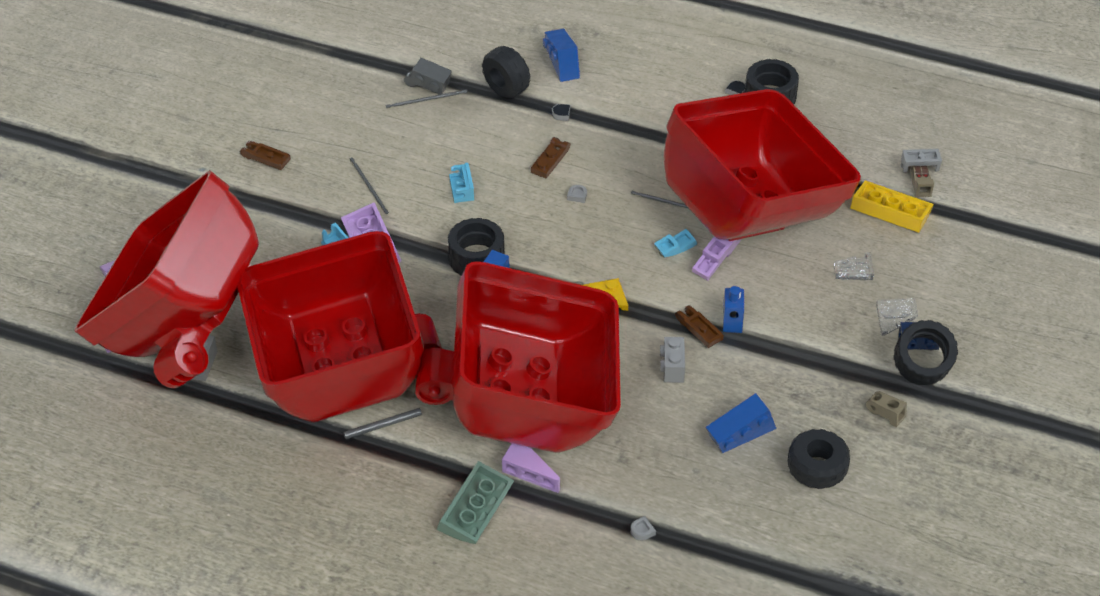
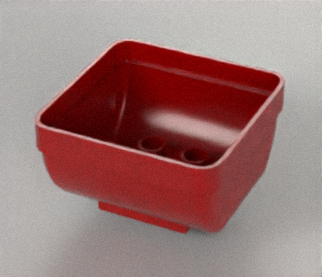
[664,89,861,241]
[74,170,259,388]
[237,231,442,422]
[415,261,621,453]

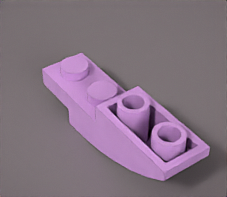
[692,237,742,281]

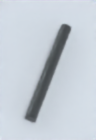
[343,408,422,440]

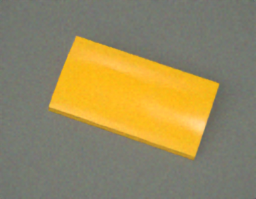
[850,180,934,233]

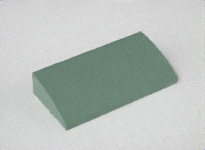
[437,461,514,544]

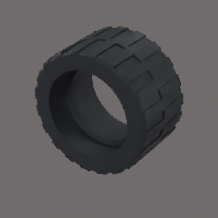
[745,59,799,104]
[448,218,505,276]
[893,320,958,386]

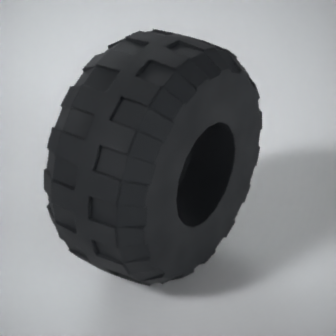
[482,46,531,99]
[787,429,850,489]

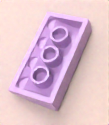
[341,203,401,262]

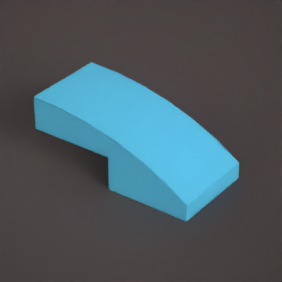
[654,229,697,257]

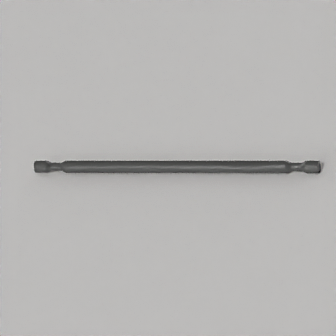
[386,89,468,108]
[350,157,389,214]
[631,191,689,209]

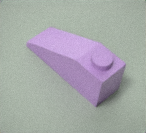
[502,444,560,493]

